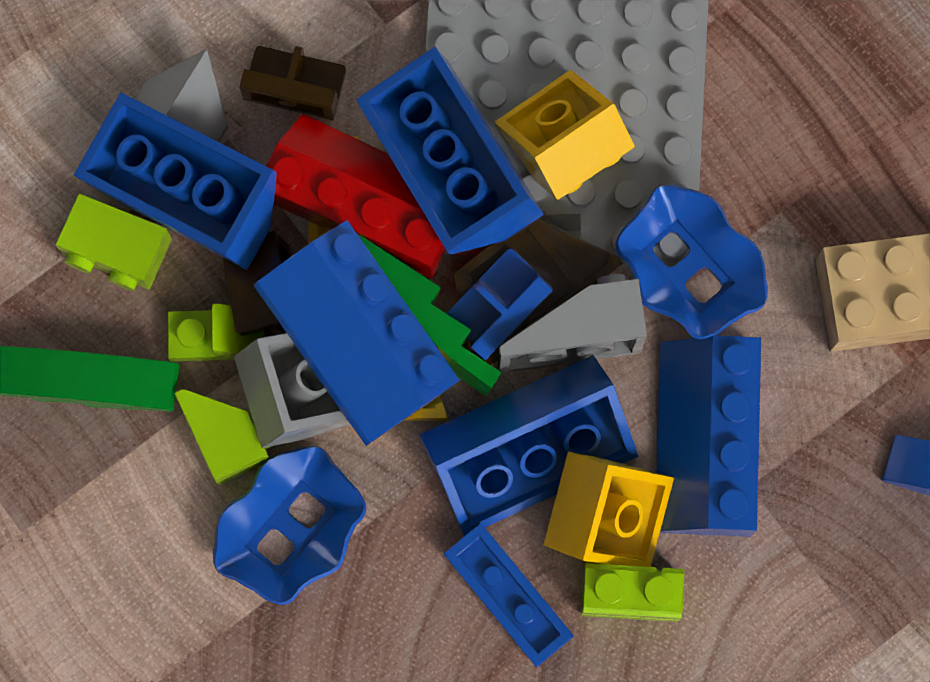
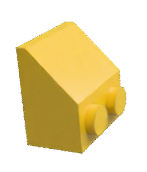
[494,70,635,200]
[543,451,674,567]

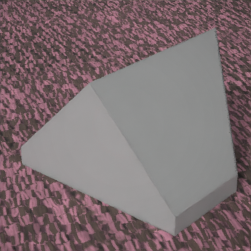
[135,49,228,142]

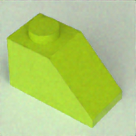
[175,389,273,486]

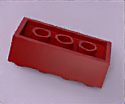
[266,114,446,279]

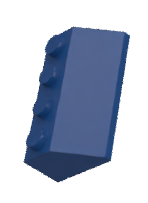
[356,46,544,255]
[74,92,277,270]
[253,220,460,446]
[656,335,761,537]
[419,355,639,536]

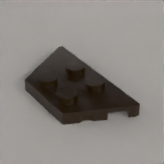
[453,218,623,365]

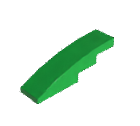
[359,235,502,398]
[0,346,180,412]

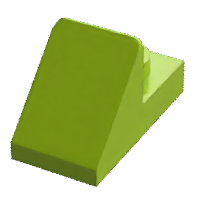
[168,303,265,362]

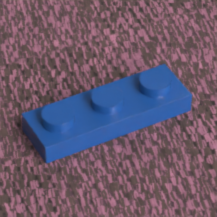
[444,523,574,668]

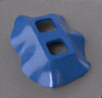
[615,185,768,340]
[213,446,366,605]

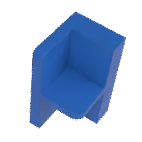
[446,248,553,360]

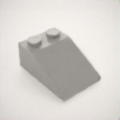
[498,274,647,373]
[234,333,351,448]

